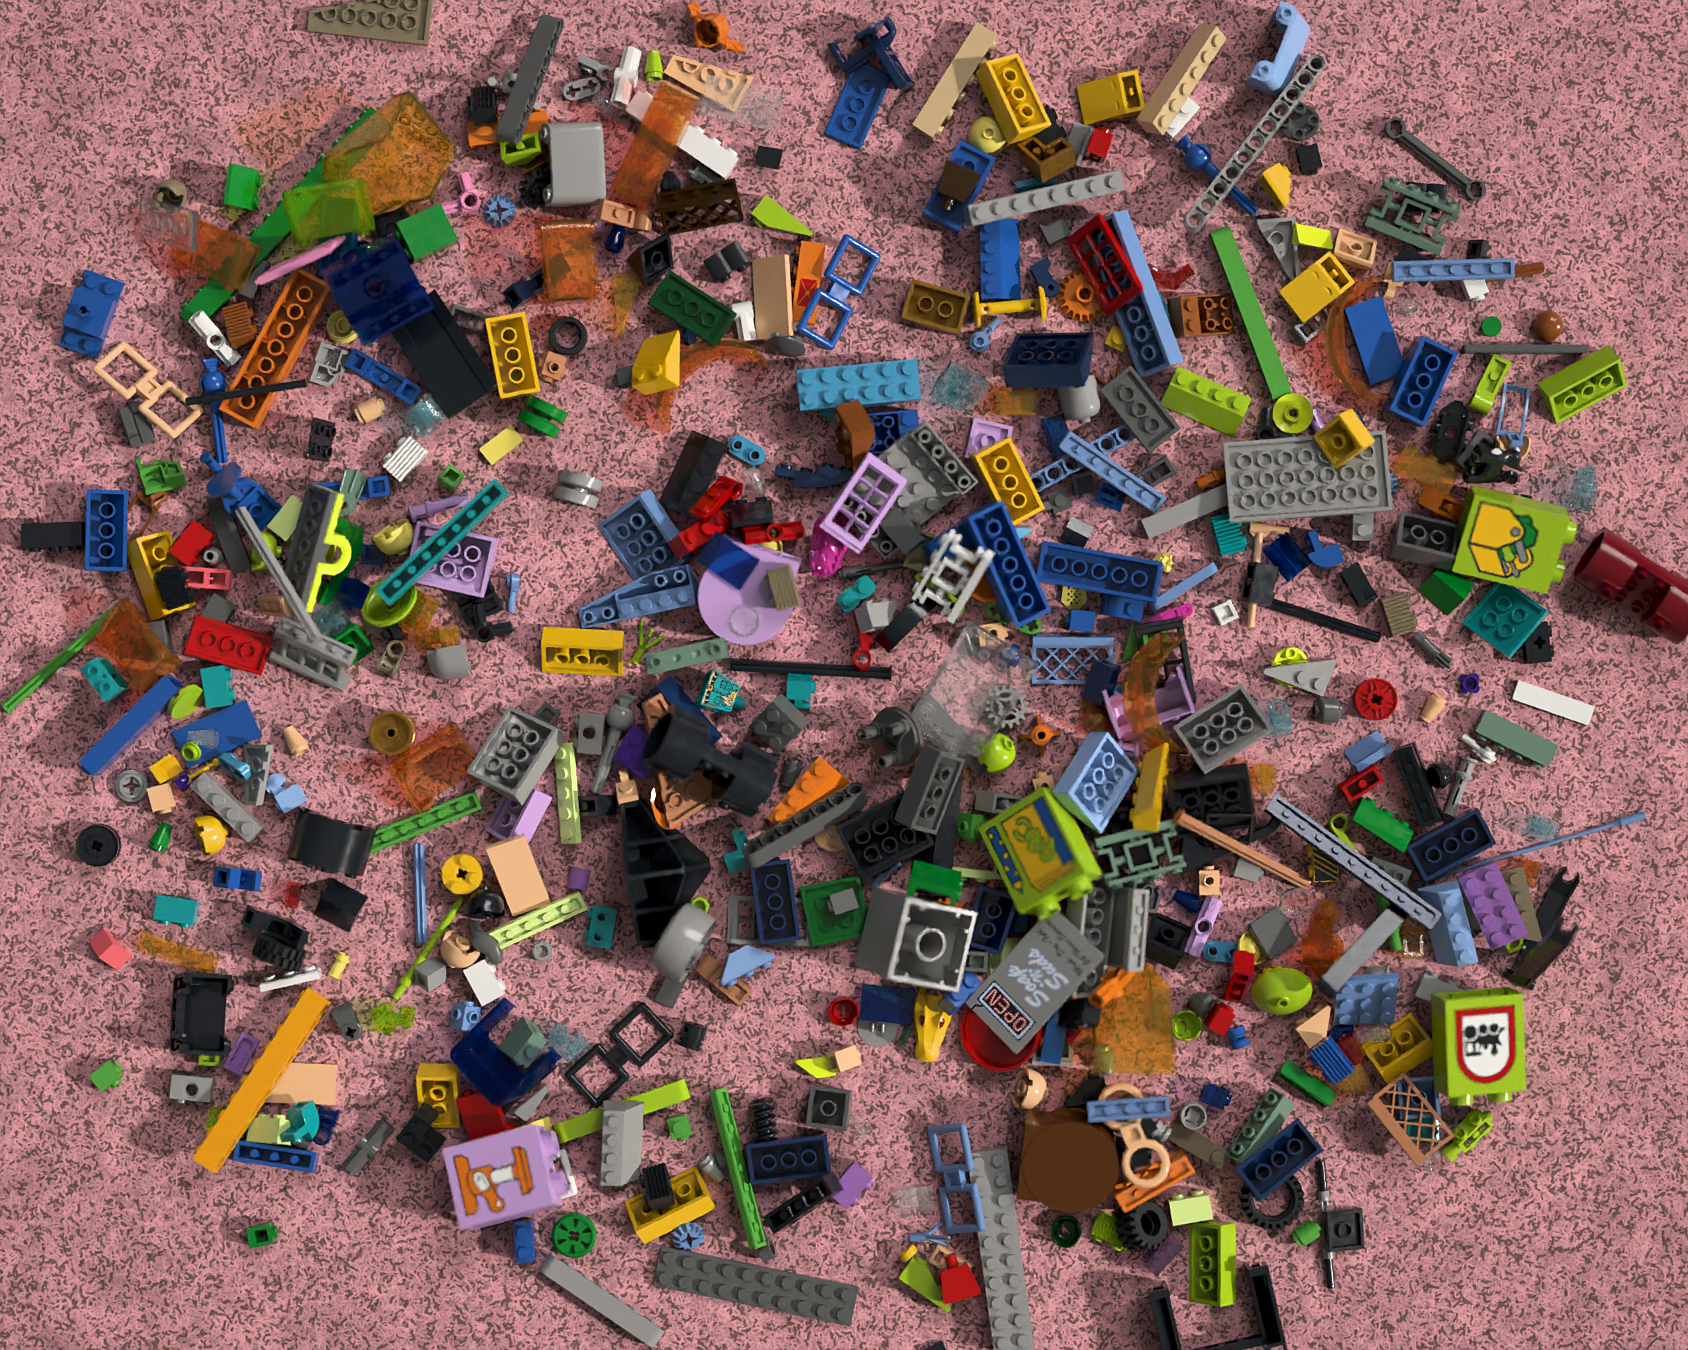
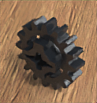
[518,166,552,210]

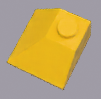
[1257,163,1291,212]

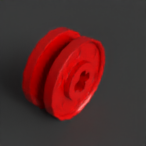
[1352,678,1398,721]

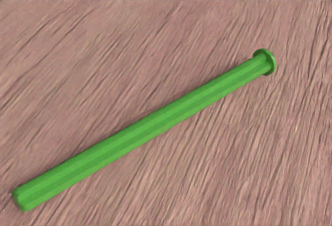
[0,599,130,714]

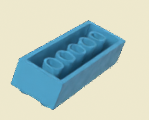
[795,359,921,414]

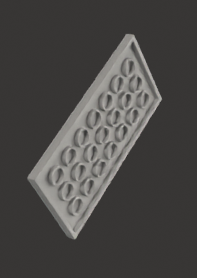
[1222,430,1393,524]

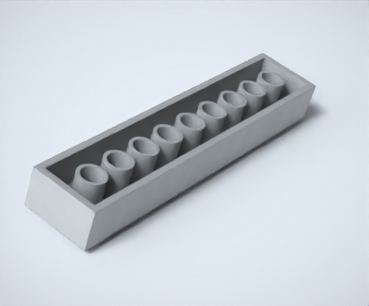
[969,1145,1035,1350]

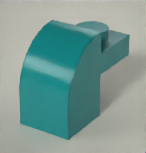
[723,827,748,875]
[279,1100,319,1144]

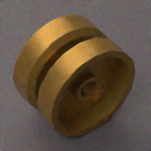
[368,710,417,755]

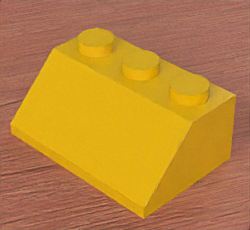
[1360,1013,1433,1084]

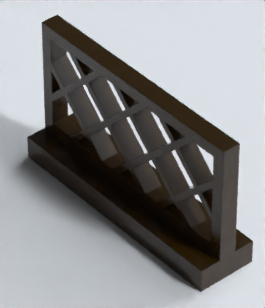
[655,178,744,235]

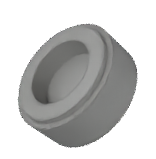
[532,941,553,961]

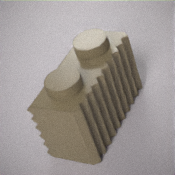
[764,564,801,611]
[1379,592,1418,638]

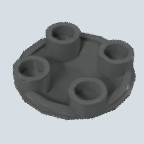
[1280,102,1320,142]
[766,332,806,357]

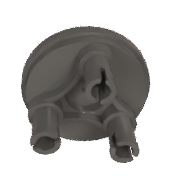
[856,706,923,769]

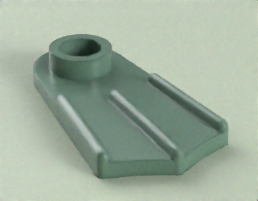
[338,469,368,515]

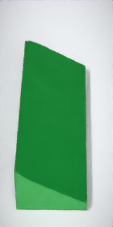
[1275,1060,1337,1108]

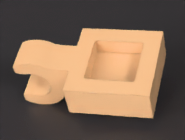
[1382,262,1404,300]
[615,767,639,804]

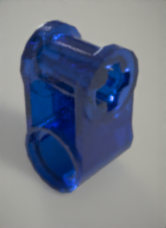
[312,1105,341,1146]

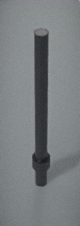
[185,379,307,406]

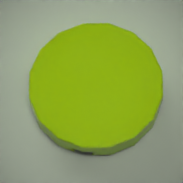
[167,684,205,719]

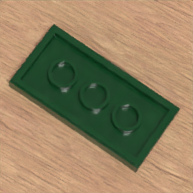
[647,270,737,348]

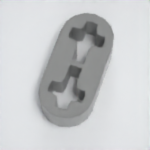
[563,77,601,102]

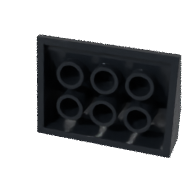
[1166,762,1256,839]
[834,790,935,881]

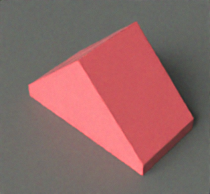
[89,928,132,970]

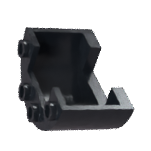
[286,807,377,879]

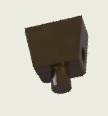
[937,159,982,212]

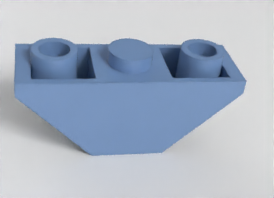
[718,945,776,988]

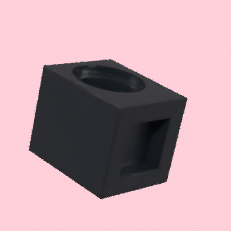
[1295,143,1323,176]

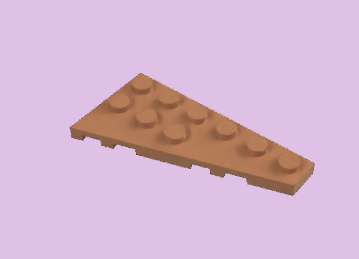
[642,693,713,829]

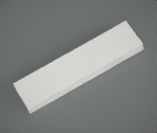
[1511,680,1595,725]

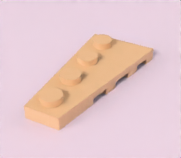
[664,55,754,113]

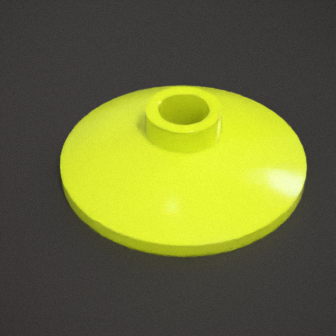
[1273,393,1313,434]

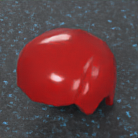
[827,996,859,1027]

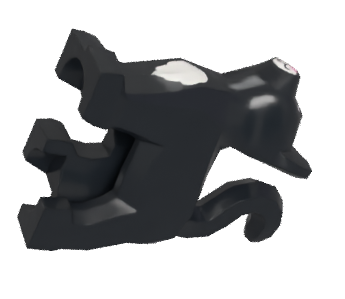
[1463,443,1523,485]

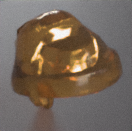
[1082,698,1113,734]

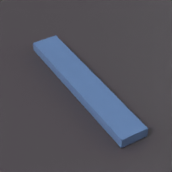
[1392,258,1515,282]
[1057,430,1167,514]

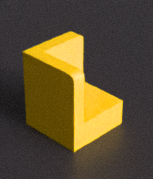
[149,754,183,784]

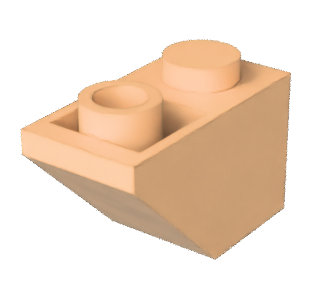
[1294,1003,1331,1048]

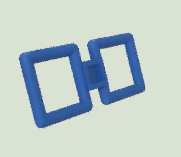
[796,234,881,350]

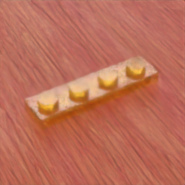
[137,930,220,974]

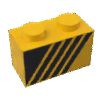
[1306,845,1339,882]

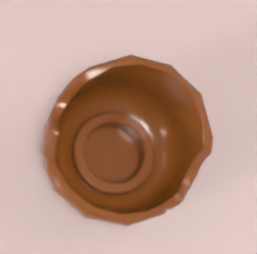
[1532,310,1563,341]

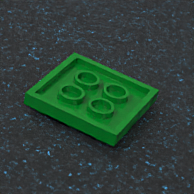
[800,875,867,947]

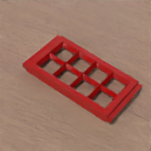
[1066,213,1144,315]

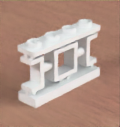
[912,529,995,624]

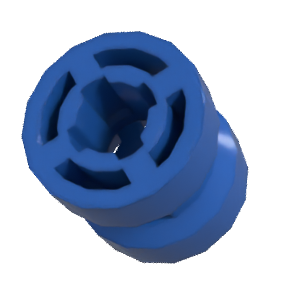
[1225,1025,1250,1050]

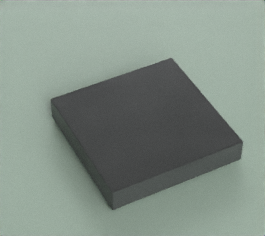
[1247,906,1298,961]

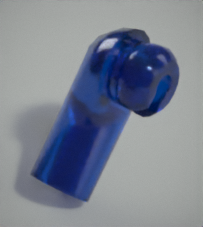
[1327,1024,1354,1042]

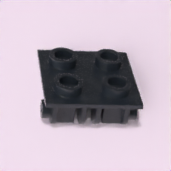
[306,417,336,463]

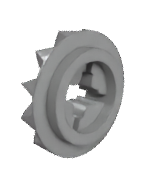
[116,770,149,802]

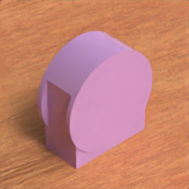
[698,533,802,645]

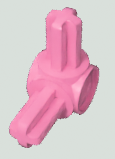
[441,172,481,215]

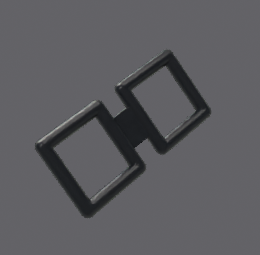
[565,1002,674,1108]

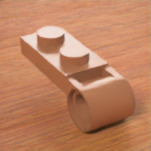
[596,199,654,233]
[695,953,753,1006]

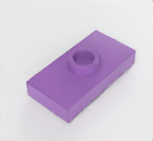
[223,1031,261,1077]

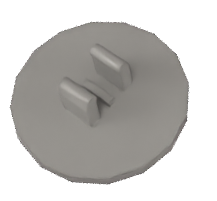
[857,1007,897,1047]

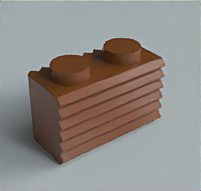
[222,301,259,349]

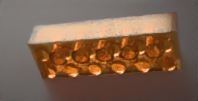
[609,80,701,210]

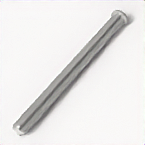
[235,506,325,646]

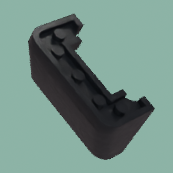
[170,972,234,1056]

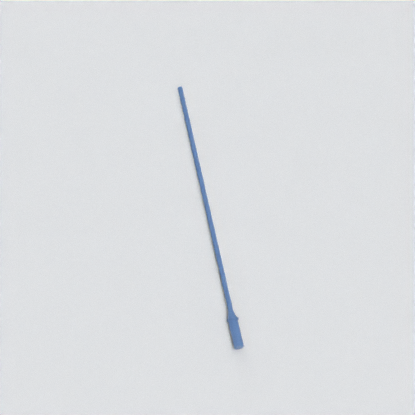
[1411,811,1646,886]

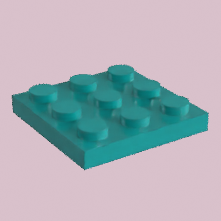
[1462,582,1549,659]

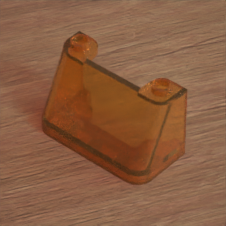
[170,211,262,292]
[95,597,182,694]
[389,722,477,815]

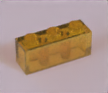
[1392,444,1459,495]

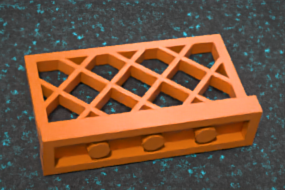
[1113,1148,1195,1213]

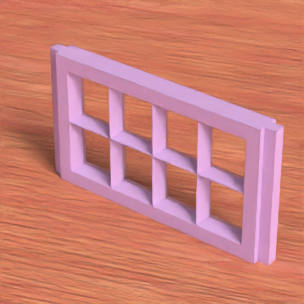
[819,452,907,554]

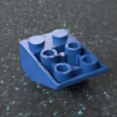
[867,409,919,455]

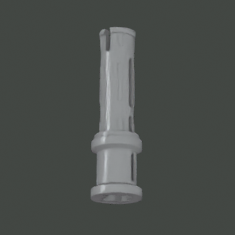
[1443,755,1478,817]

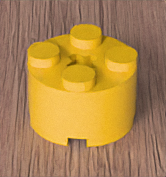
[442,853,484,894]

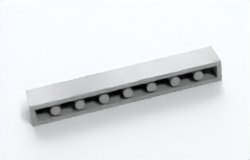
[962,170,1125,226]

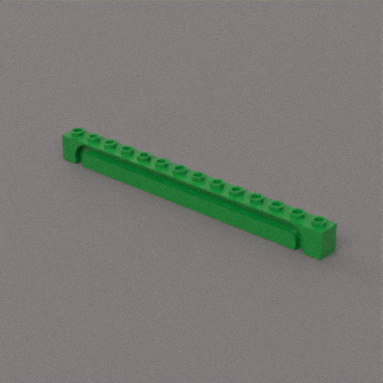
[179,107,391,328]

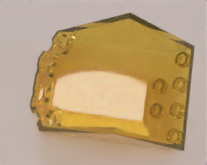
[321,90,457,216]
[1088,965,1176,1074]

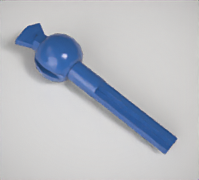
[1174,135,1259,216]
[198,358,228,463]

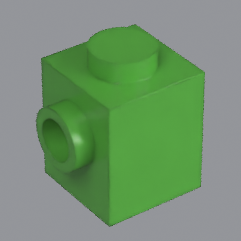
[89,1059,124,1092]
[667,1112,692,1141]

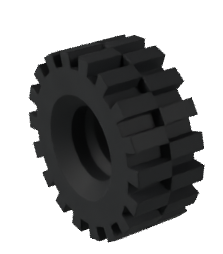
[252,933,307,972]

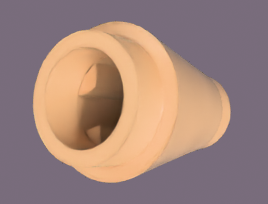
[1419,692,1447,723]
[282,726,309,757]

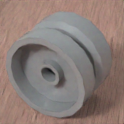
[553,470,603,509]

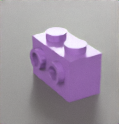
[832,1160,873,1209]

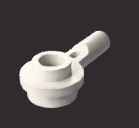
[1461,733,1497,764]

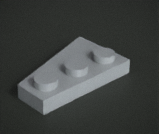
[243,744,273,805]

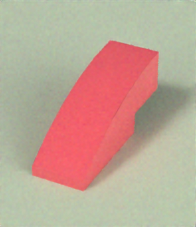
[168,565,232,590]

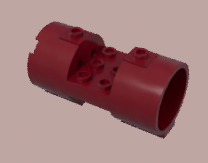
[1572,527,1688,645]

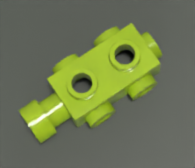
[1441,1108,1494,1163]

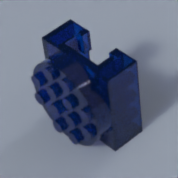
[320,231,435,347]

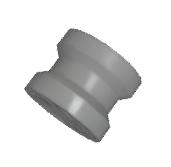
[1148,1119,1172,1144]

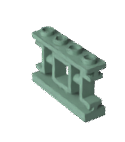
[1365,176,1460,256]
[1093,819,1186,890]

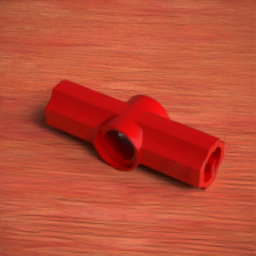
[740,521,804,545]

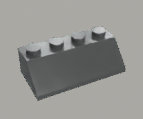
[894,744,966,835]

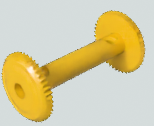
[972,286,1047,327]

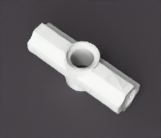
[610,46,642,109]
[188,310,241,367]

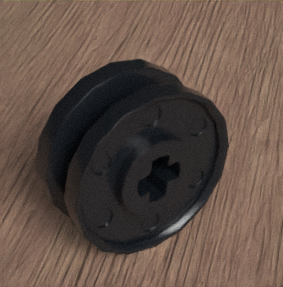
[76,824,122,867]

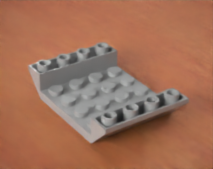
[833,421,978,559]

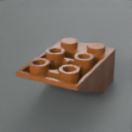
[1167,293,1235,339]
[834,399,875,473]

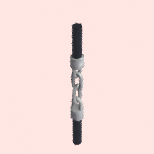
[1317,1160,1335,1289]

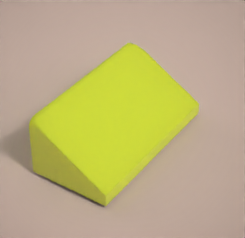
[1291,223,1333,251]

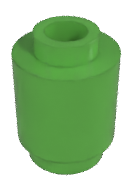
[1291,1219,1322,1248]

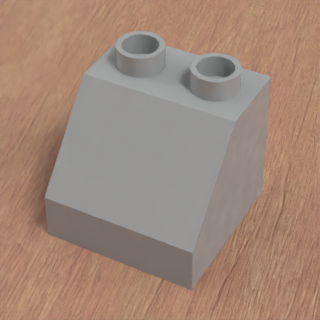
[855,887,977,992]

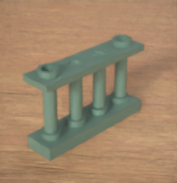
[644,637,730,675]

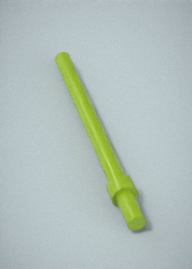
[391,895,466,1000]

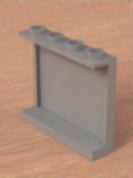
[1107,886,1149,971]

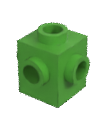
[956,812,987,842]

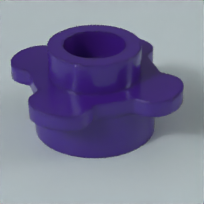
[1459,673,1480,694]

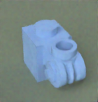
[266,773,308,814]

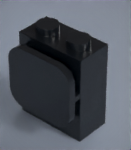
[1105,828,1161,871]

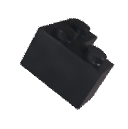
[396,1102,447,1163]

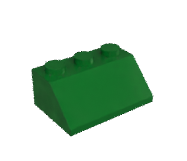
[1347,797,1414,853]

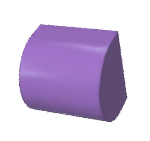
[567,866,591,891]

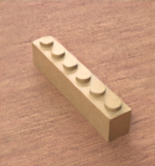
[912,22,998,140]
[1136,23,1227,135]

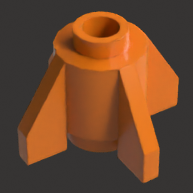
[1020,715,1061,755]

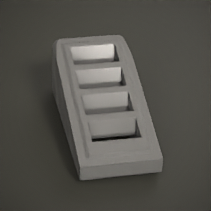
[513,1084,551,1121]

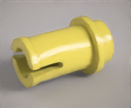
[328,952,350,979]

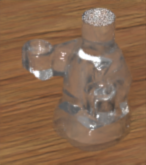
[1409,1142,1443,1175]

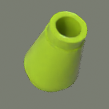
[644,50,664,82]

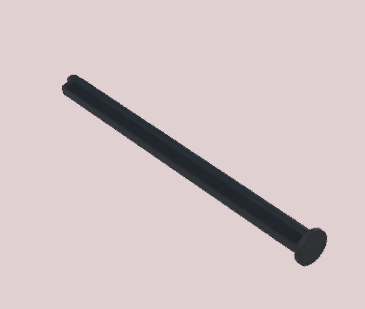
[731,659,892,681]

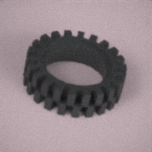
[1240,1175,1304,1230]

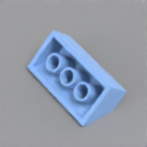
[1418,880,1478,967]

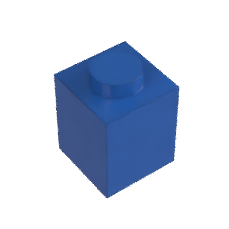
[1065,610,1096,632]

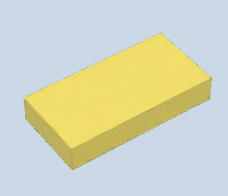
[479,425,524,465]

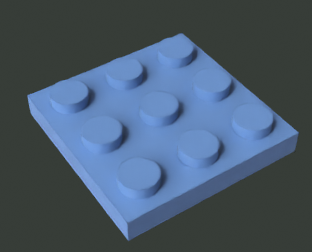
[1333,973,1398,1025]

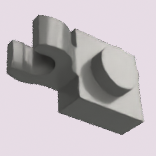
[1038,488,1073,514]

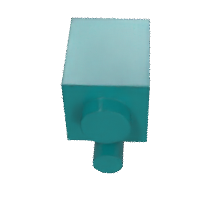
[786,673,816,710]

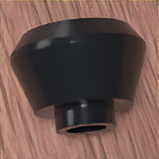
[1427,763,1453,789]

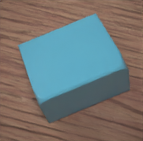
[1014,525,1032,538]

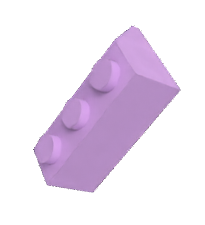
[485,787,552,844]

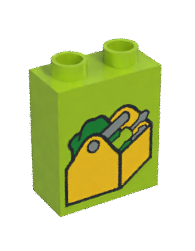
[1451,485,1577,594]

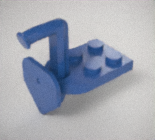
[200,452,282,531]

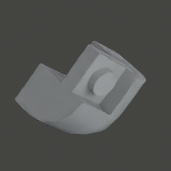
[426,645,472,680]

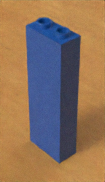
[78,675,184,776]

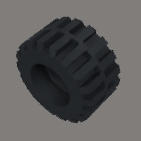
[1114,1198,1169,1252]

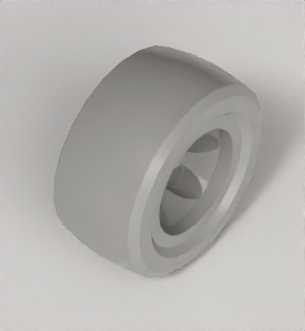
[650,903,717,984]

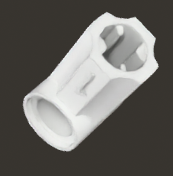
[732,301,756,343]

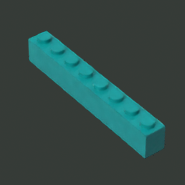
[375,479,510,605]

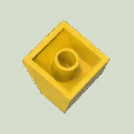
[1313,409,1375,469]

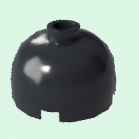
[464,886,505,919]

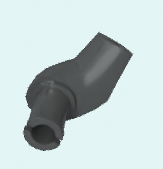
[468,920,504,965]

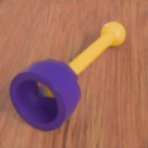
[174,758,220,792]

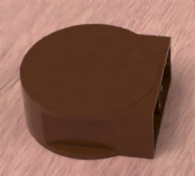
[1016,1108,1119,1212]

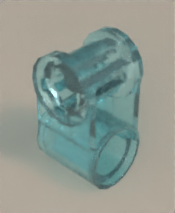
[1268,698,1294,738]

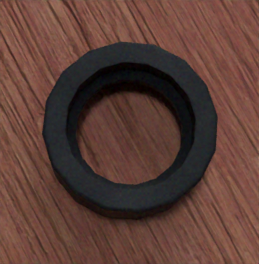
[549,316,588,356]

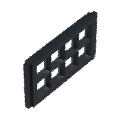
[1134,616,1196,703]

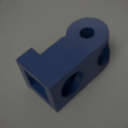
[1029,257,1059,298]

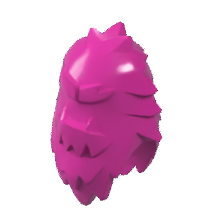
[809,513,851,579]

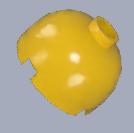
[193,815,229,857]

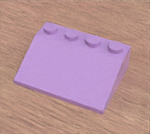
[409,521,499,598]

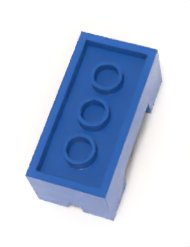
[922,140,996,235]

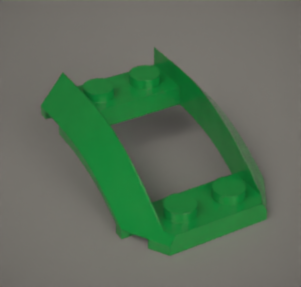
[282,515,364,606]

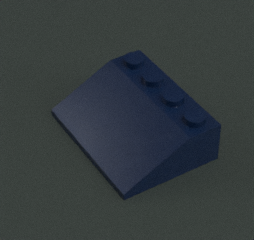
[1002,332,1095,389]

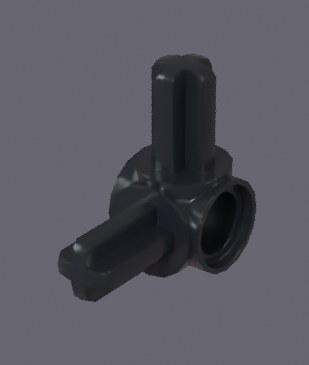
[1255,407,1295,440]
[472,603,513,643]

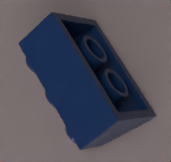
[970,885,1016,956]

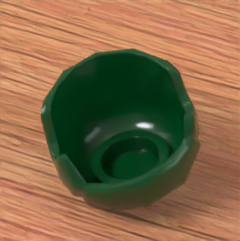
[1051,1215,1082,1248]

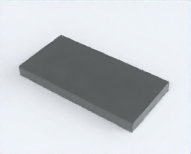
[1099,365,1181,454]

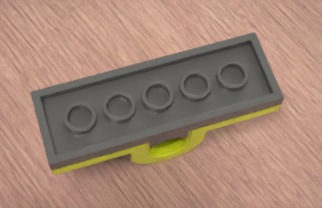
[278,483,351,613]

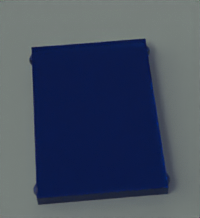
[696,531,760,590]
[859,984,915,1026]

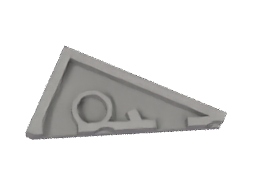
[1256,216,1300,281]

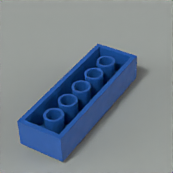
[960,500,1051,628]
[1036,541,1164,604]

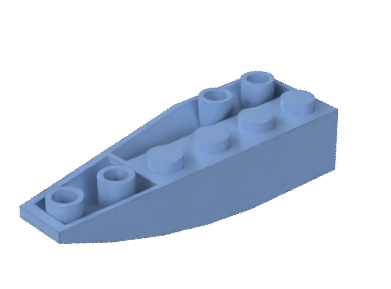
[578,564,699,629]

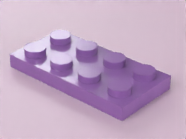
[1458,861,1529,951]

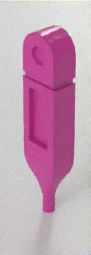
[1146,604,1193,623]

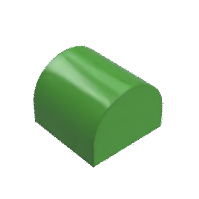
[437,464,465,493]

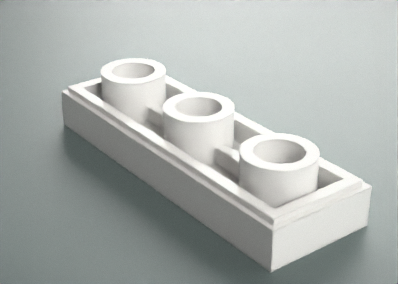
[259,965,322,992]

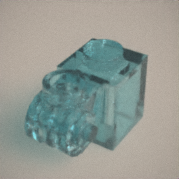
[1569,465,1598,512]
[548,1023,592,1063]

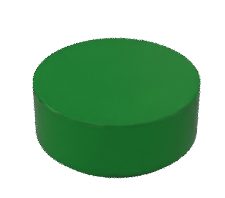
[1481,316,1502,337]

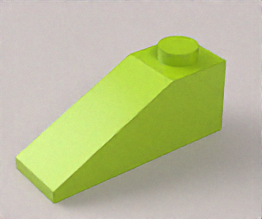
[751,194,814,238]
[898,1256,951,1313]

